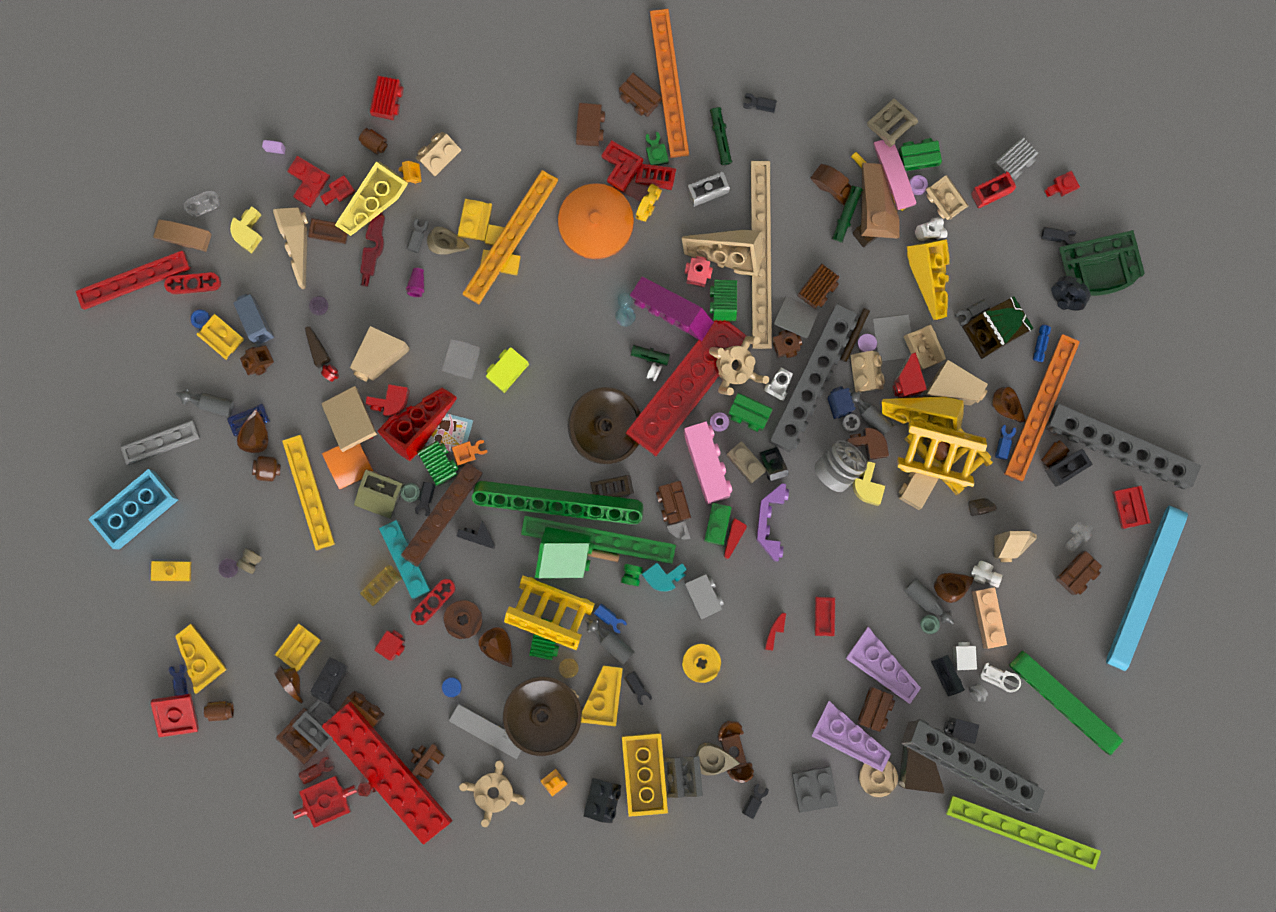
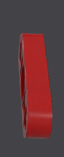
[164,272,221,294]
[411,579,456,625]

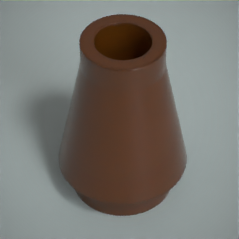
[1041,440,1070,468]

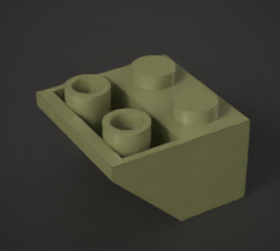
[354,469,404,519]

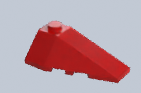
[377,388,457,461]

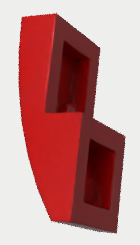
[764,613,786,651]

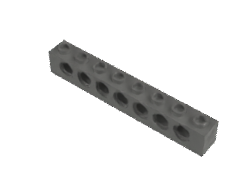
[769,304,858,453]
[1046,404,1201,489]
[901,719,1045,813]

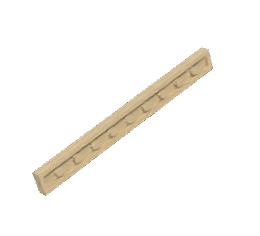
[751,161,772,349]

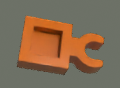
[451,440,487,466]

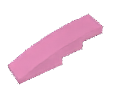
[873,140,916,210]

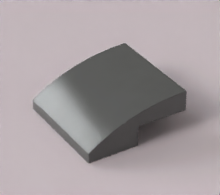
[292,699,337,752]
[663,756,703,798]

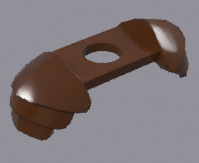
[718,721,754,783]

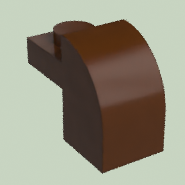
[810,164,851,205]
[845,428,889,460]

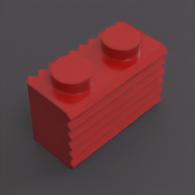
[370,76,404,120]
[971,171,1016,208]

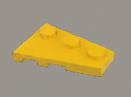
[175,624,228,694]
[581,666,623,726]

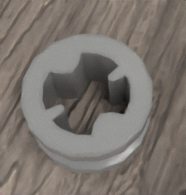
[842,414,860,432]

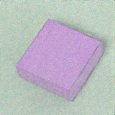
[262,140,286,154]

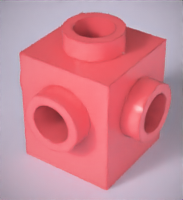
[685,256,713,287]

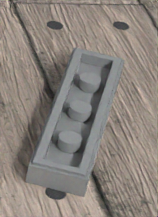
[120,420,200,465]
[449,704,522,759]

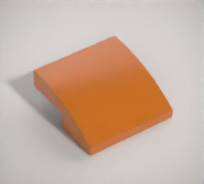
[322,443,374,489]

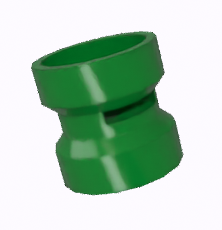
[620,564,643,587]

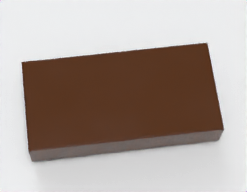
[308,218,348,244]

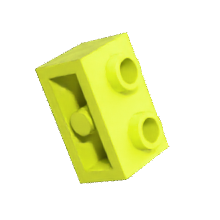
[486,347,529,393]

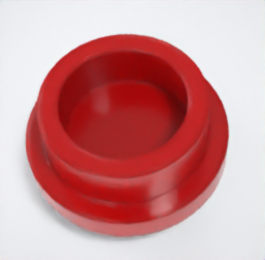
[321,364,339,382]

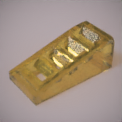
[360,565,402,607]

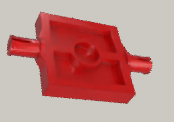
[292,775,357,828]

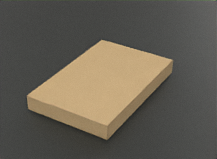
[321,386,377,452]

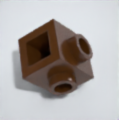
[772,330,803,358]
[240,345,274,376]

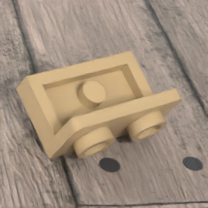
[416,132,461,176]
[926,175,969,220]
[903,325,946,370]
[850,351,885,392]

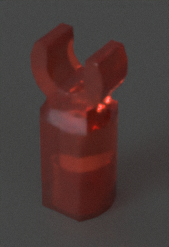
[299,757,334,785]
[357,782,376,797]

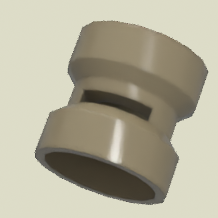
[236,548,263,574]

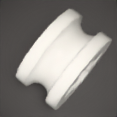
[646,362,662,382]

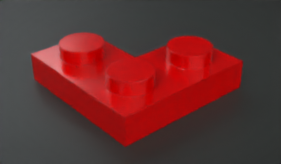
[601,140,644,191]
[287,156,330,208]

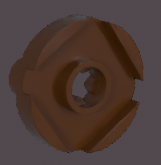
[443,600,483,639]

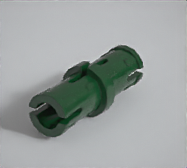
[630,344,670,366]

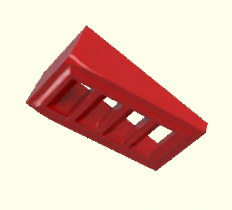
[635,164,676,190]
[724,518,747,559]

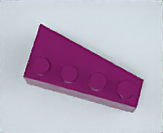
[630,277,714,341]

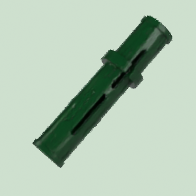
[709,107,733,165]
[831,185,863,243]

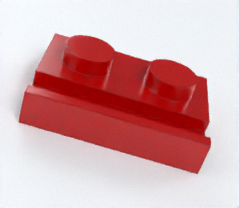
[1112,486,1151,529]

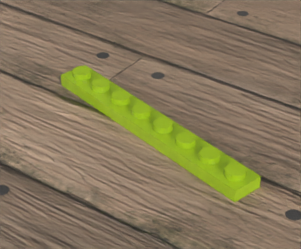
[945,796,1101,870]

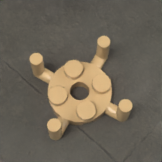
[709,336,769,395]
[459,760,526,827]

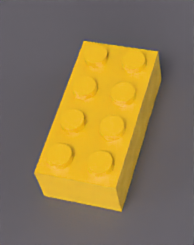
[622,732,668,817]

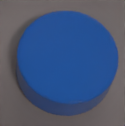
[190,309,211,329]
[442,678,462,697]

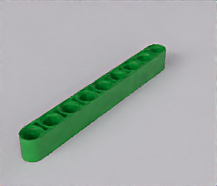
[472,481,644,524]

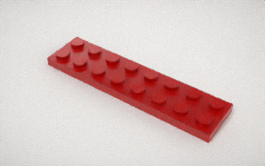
[626,320,747,457]
[322,701,453,845]

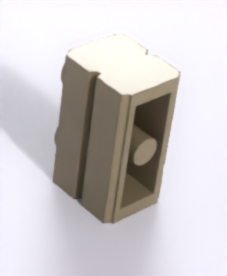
[726,441,767,484]

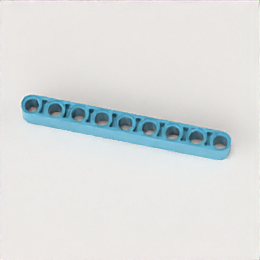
[1106,505,1188,671]

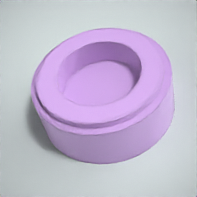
[909,175,928,195]
[857,334,877,352]

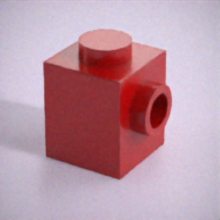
[374,630,405,661]

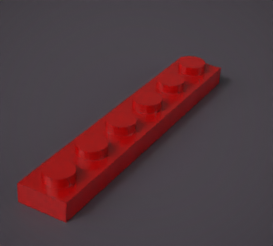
[75,250,191,310]

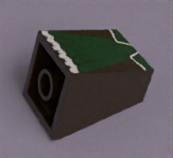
[962,296,1034,359]
[899,745,944,794]

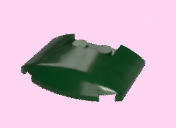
[1059,230,1145,296]

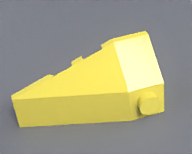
[335,161,408,236]

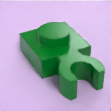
[646,132,669,166]

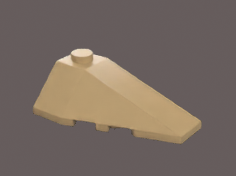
[273,208,308,289]
[682,230,763,276]
[994,531,1037,562]

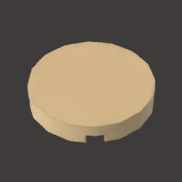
[859,761,898,797]

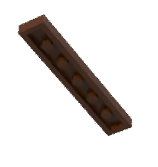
[401,463,483,567]

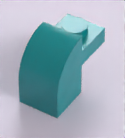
[642,563,687,592]

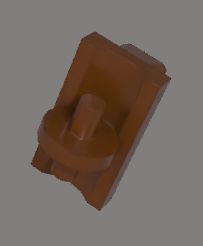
[410,743,445,779]

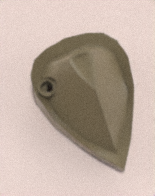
[427,226,470,255]
[695,743,740,776]

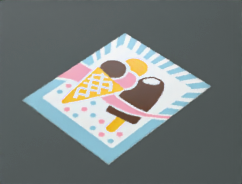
[425,414,473,452]

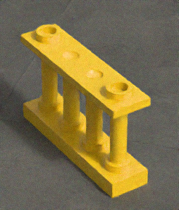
[897,419,987,487]
[904,429,993,495]
[504,575,595,650]

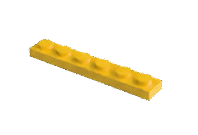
[282,435,335,550]

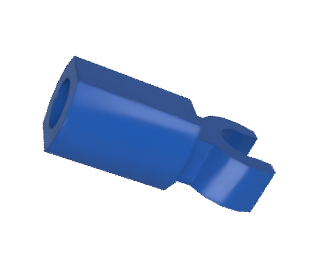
[995,425,1016,460]
[593,603,627,634]

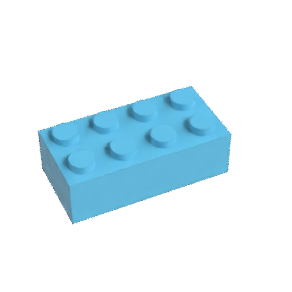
[88,469,179,550]

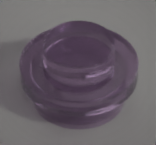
[309,296,329,316]
[219,559,238,578]

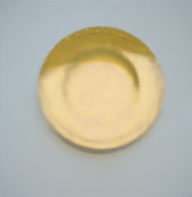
[559,659,579,678]

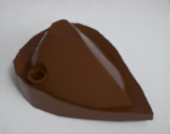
[992,387,1026,422]
[237,409,269,453]
[933,573,974,603]
[478,627,512,668]
[274,666,303,704]

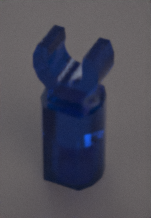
[169,664,188,696]

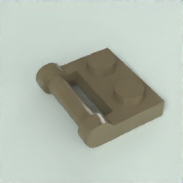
[867,99,918,147]

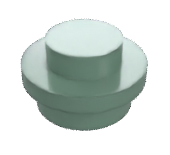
[401,483,420,502]
[920,615,940,634]

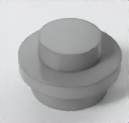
[970,684,988,703]

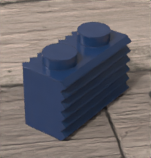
[827,386,856,420]

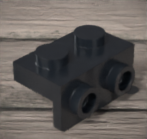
[583,778,621,823]

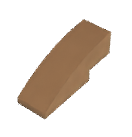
[153,220,212,252]

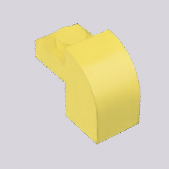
[230,206,263,254]
[853,461,885,506]

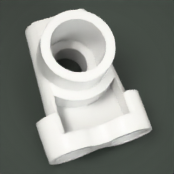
[915,216,947,241]
[764,367,793,401]
[971,561,1003,588]

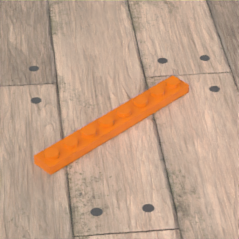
[650,9,689,158]
[1004,334,1080,482]

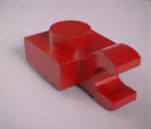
[1044,170,1080,198]
[320,175,355,206]

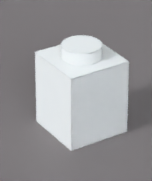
[953,642,977,670]

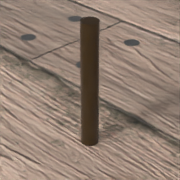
[840,308,870,362]

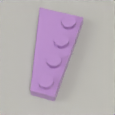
[845,627,921,704]
[812,701,891,772]

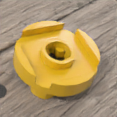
[635,184,662,222]
[682,644,721,683]

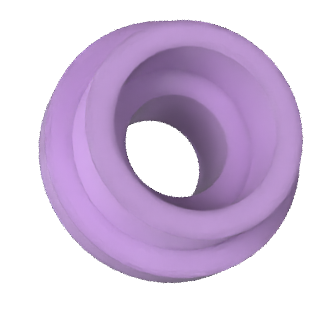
[710,412,729,432]

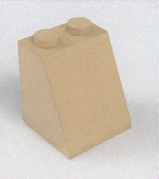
[350,326,410,382]
[922,360,988,405]

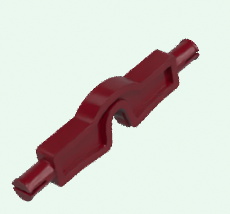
[360,211,385,287]

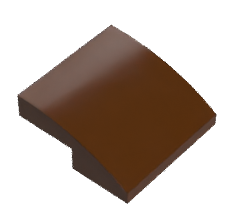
[276,708,318,765]

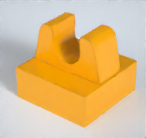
[398,161,422,184]
[541,769,568,796]

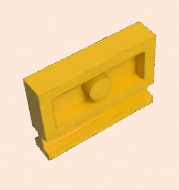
[458,199,493,242]
[196,314,244,360]
[275,623,322,672]

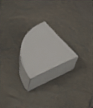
[666,520,691,540]

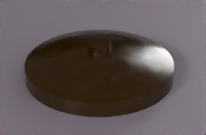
[568,387,641,464]
[503,676,582,756]

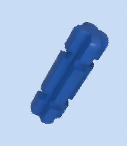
[1033,325,1051,362]

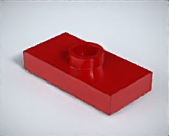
[815,597,835,636]

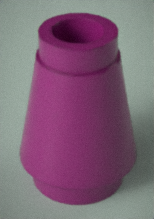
[406,268,425,297]

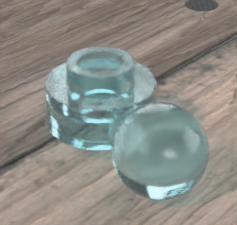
[615,293,636,327]

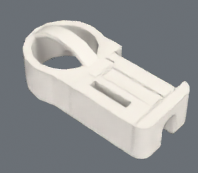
[980,663,1021,693]

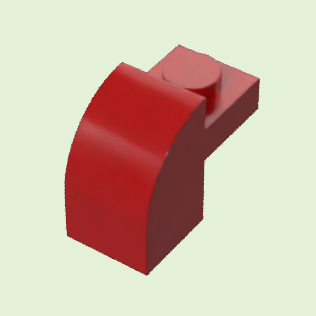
[366,384,410,417]

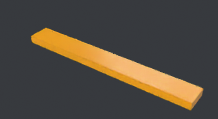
[462,170,558,304]

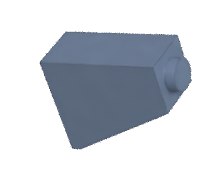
[233,294,274,346]

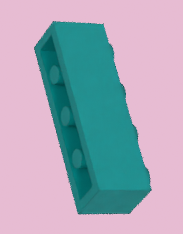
[379,520,432,599]

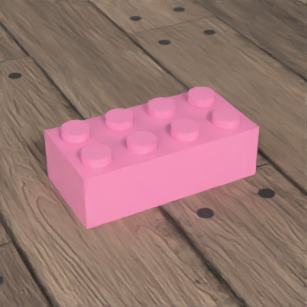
[683,421,732,505]

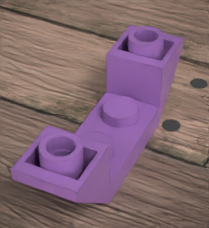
[756,484,789,562]

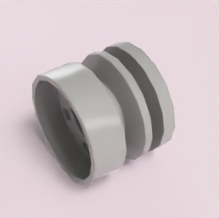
[815,440,867,492]

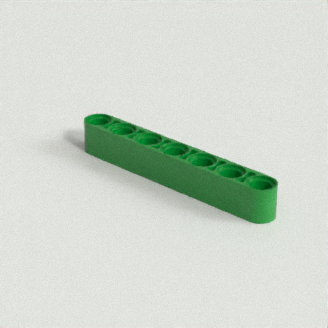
[1009,651,1123,756]

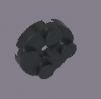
[1051,276,1091,311]

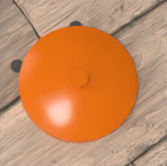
[558,183,634,259]

